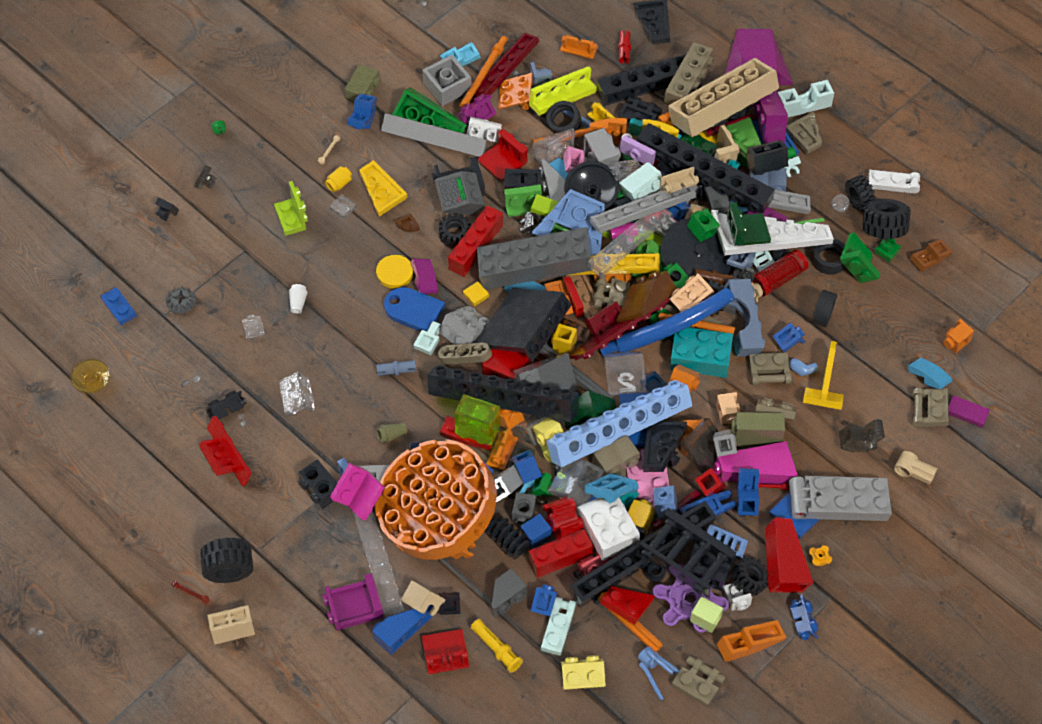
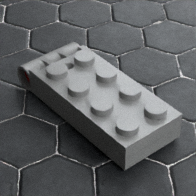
[789,476,892,521]

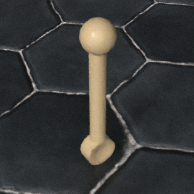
[318,135,340,165]

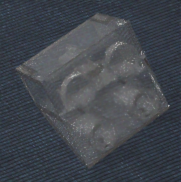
[548,459,604,507]

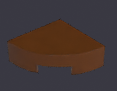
[395,214,420,232]

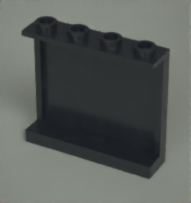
[474,288,572,361]

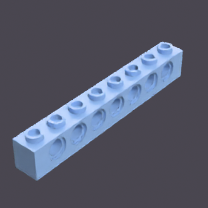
[546,380,693,467]

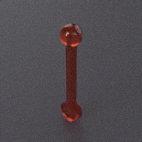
[171,581,209,604]

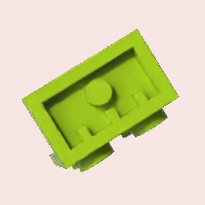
[274,181,308,236]

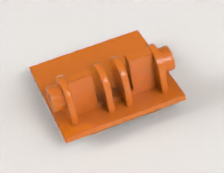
[498,73,533,110]

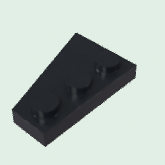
[643,422,688,472]

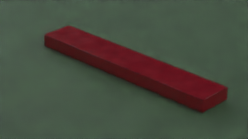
[469,33,540,104]

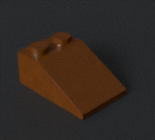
[617,270,676,323]

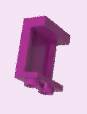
[322,573,384,631]

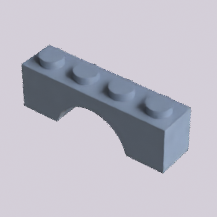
[724,279,765,357]

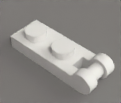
[868,170,920,193]

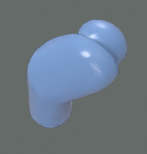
[789,358,819,376]

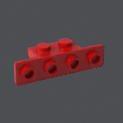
[199,416,251,486]

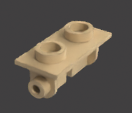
[660,167,699,194]

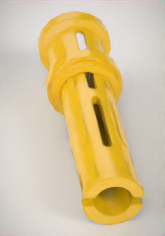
[470,619,523,673]

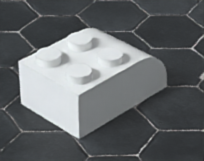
[575,497,640,561]

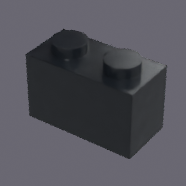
[747,140,788,175]

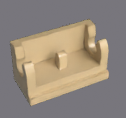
[401,581,445,616]
[208,605,255,645]

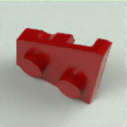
[600,586,655,625]

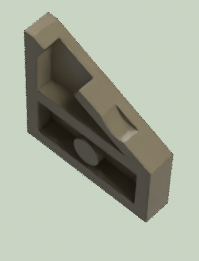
[786,112,822,154]

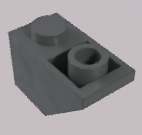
[492,568,527,618]

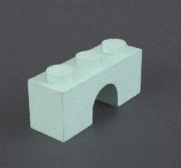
[778,80,834,117]

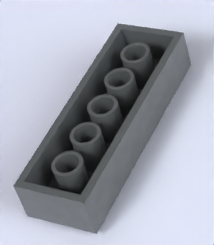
[477,227,594,290]

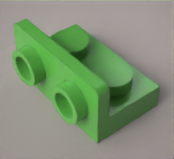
[504,185,542,217]

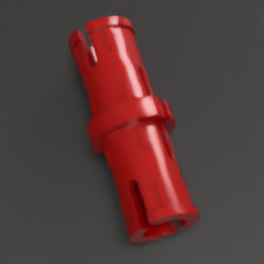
[618,30,632,64]

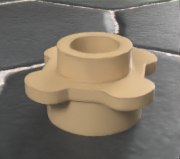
[751,282,763,303]

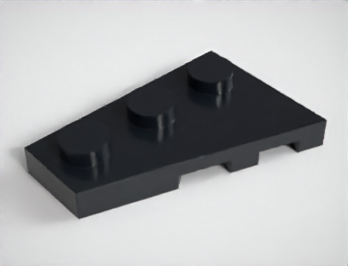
[633,0,671,45]

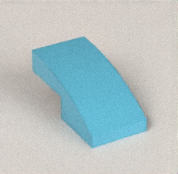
[440,42,481,66]

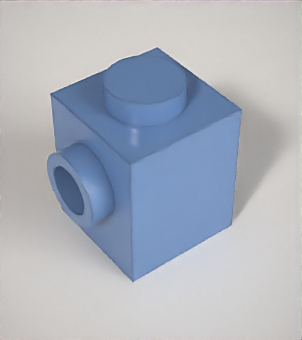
[654,485,678,519]

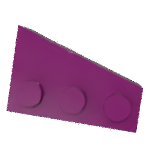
[751,90,788,144]

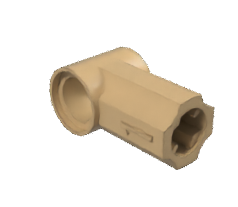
[894,451,937,485]

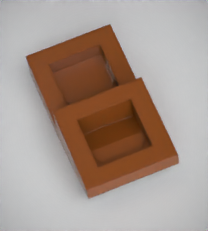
[910,239,953,272]

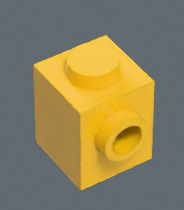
[550,324,577,354]
[628,499,656,534]

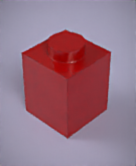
[695,468,727,496]

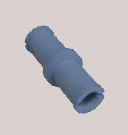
[377,360,416,376]

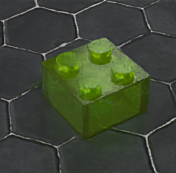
[454,394,500,446]

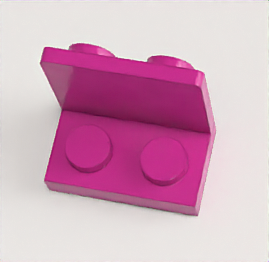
[330,463,384,521]

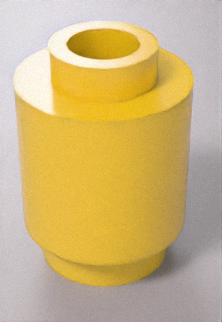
[325,166,352,193]

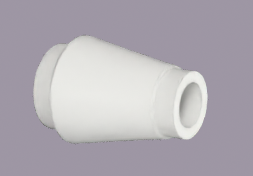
[289,284,308,314]

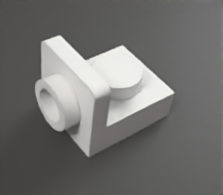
[723,583,752,611]

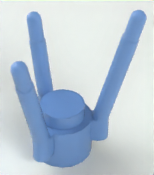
[638,646,680,700]

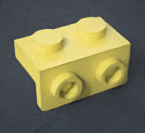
[561,656,606,689]

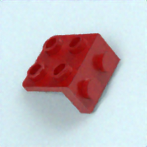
[478,129,528,181]

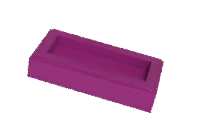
[949,395,990,428]

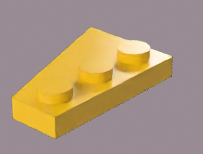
[359,160,408,217]

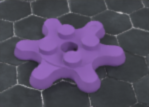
[653,564,729,633]

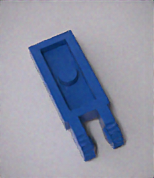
[679,490,737,516]

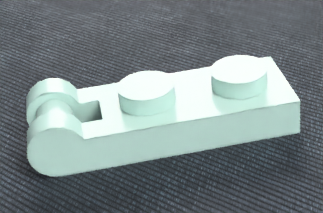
[541,597,576,656]

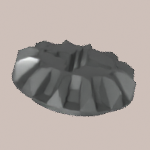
[166,286,196,314]

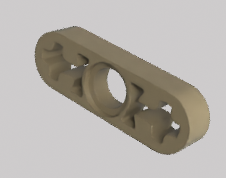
[438,343,492,364]

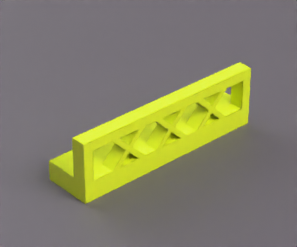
[529,66,597,115]

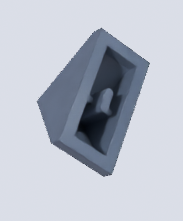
[727,252,757,271]

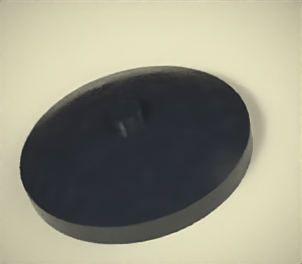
[659,218,732,282]

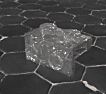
[279,371,314,416]

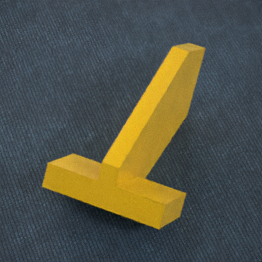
[803,341,844,410]

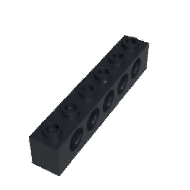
[596,53,687,106]

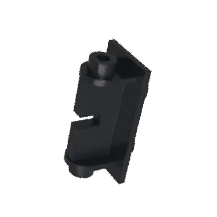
[205,390,247,420]

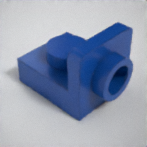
[665,201,691,221]
[773,323,806,352]
[531,584,558,616]

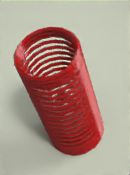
[751,249,809,297]

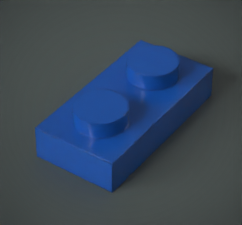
[100,287,137,326]

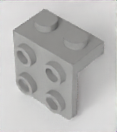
[438,306,490,354]

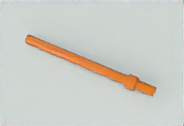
[460,36,508,108]

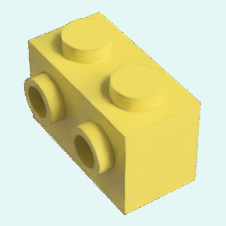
[532,418,570,464]

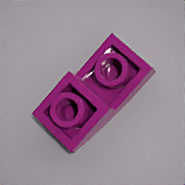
[411,259,438,294]

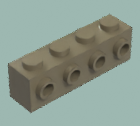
[664,42,714,105]

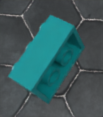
[670,328,733,378]

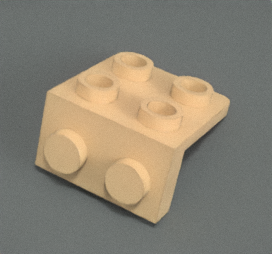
[715,125,739,164]

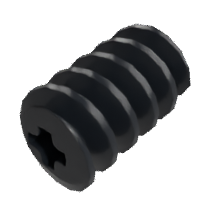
[486,517,530,560]

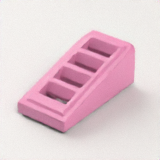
[563,146,584,173]

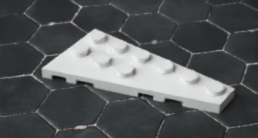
[711,210,834,255]

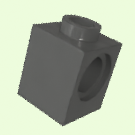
[512,492,536,526]

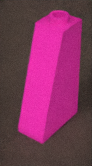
[714,441,798,485]

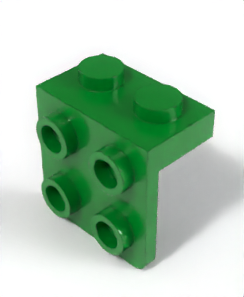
[840,232,880,283]

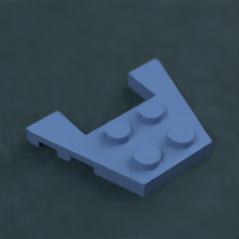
[532,189,605,255]

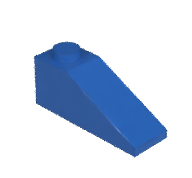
[372,604,434,655]

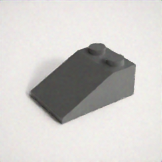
[513,352,578,391]

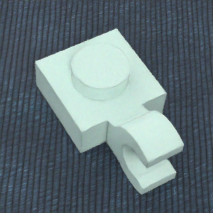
[414,321,440,355]

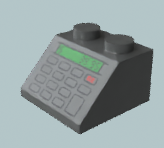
[434,171,484,215]

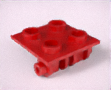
[422,629,470,675]

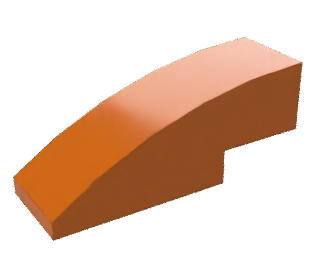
[717,620,787,662]

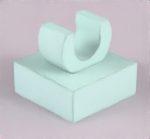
[785,156,801,178]

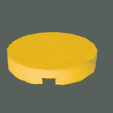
[376,255,413,289]

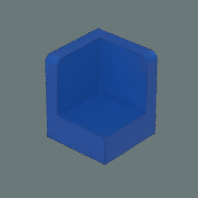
[512,450,542,484]
[521,514,552,549]

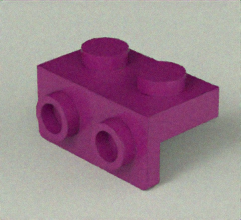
[457,94,497,131]

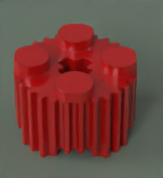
[542,497,584,540]

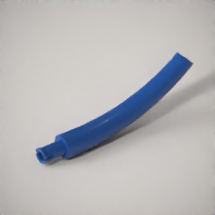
[601,288,734,356]

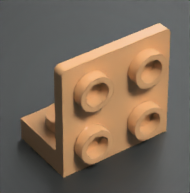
[670,274,714,312]

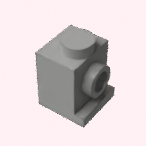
[713,430,737,457]

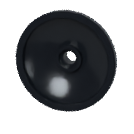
[564,161,620,211]

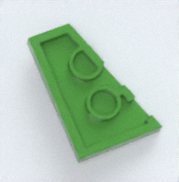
[726,117,761,159]

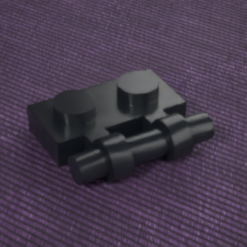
[617,96,662,124]

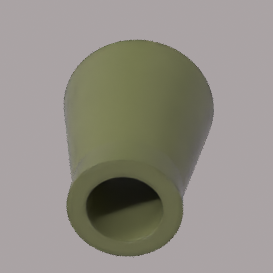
[376,422,407,443]

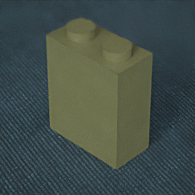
[730,412,785,449]

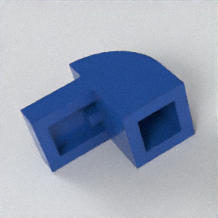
[347,93,377,129]
[737,468,759,516]

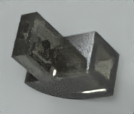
[838,418,885,453]

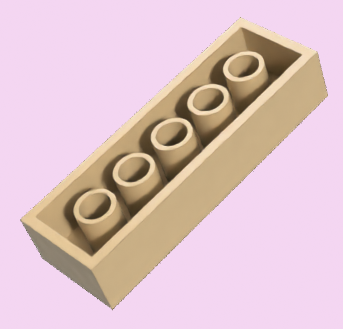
[668,58,779,137]

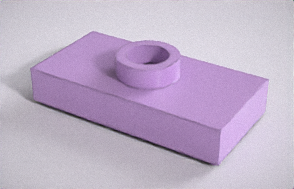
[620,135,656,165]

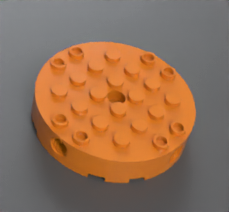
[375,440,497,560]

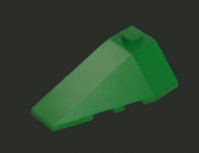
[392,87,467,133]

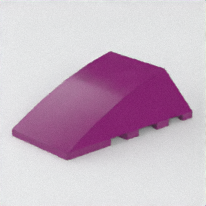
[725,29,793,85]

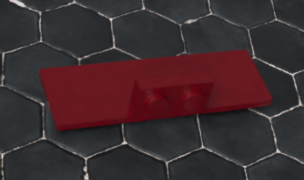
[569,297,670,360]

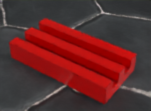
[563,276,584,318]

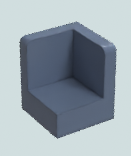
[530,62,552,88]

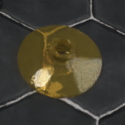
[71,359,110,393]

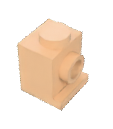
[716,392,740,425]

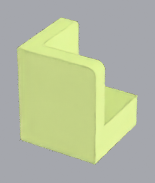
[690,597,723,633]

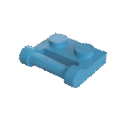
[585,474,639,503]

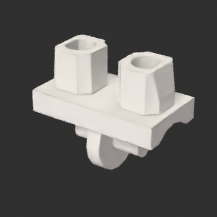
[467,117,502,143]

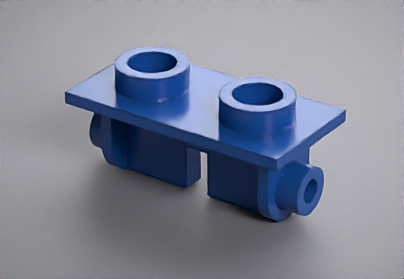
[790,595,819,640]

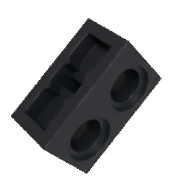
[503,169,541,193]
[298,459,337,509]

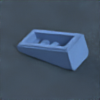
[707,525,748,560]

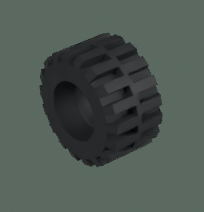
[862,199,911,239]
[200,537,254,583]

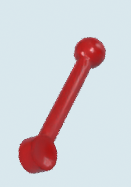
[758,483,789,491]

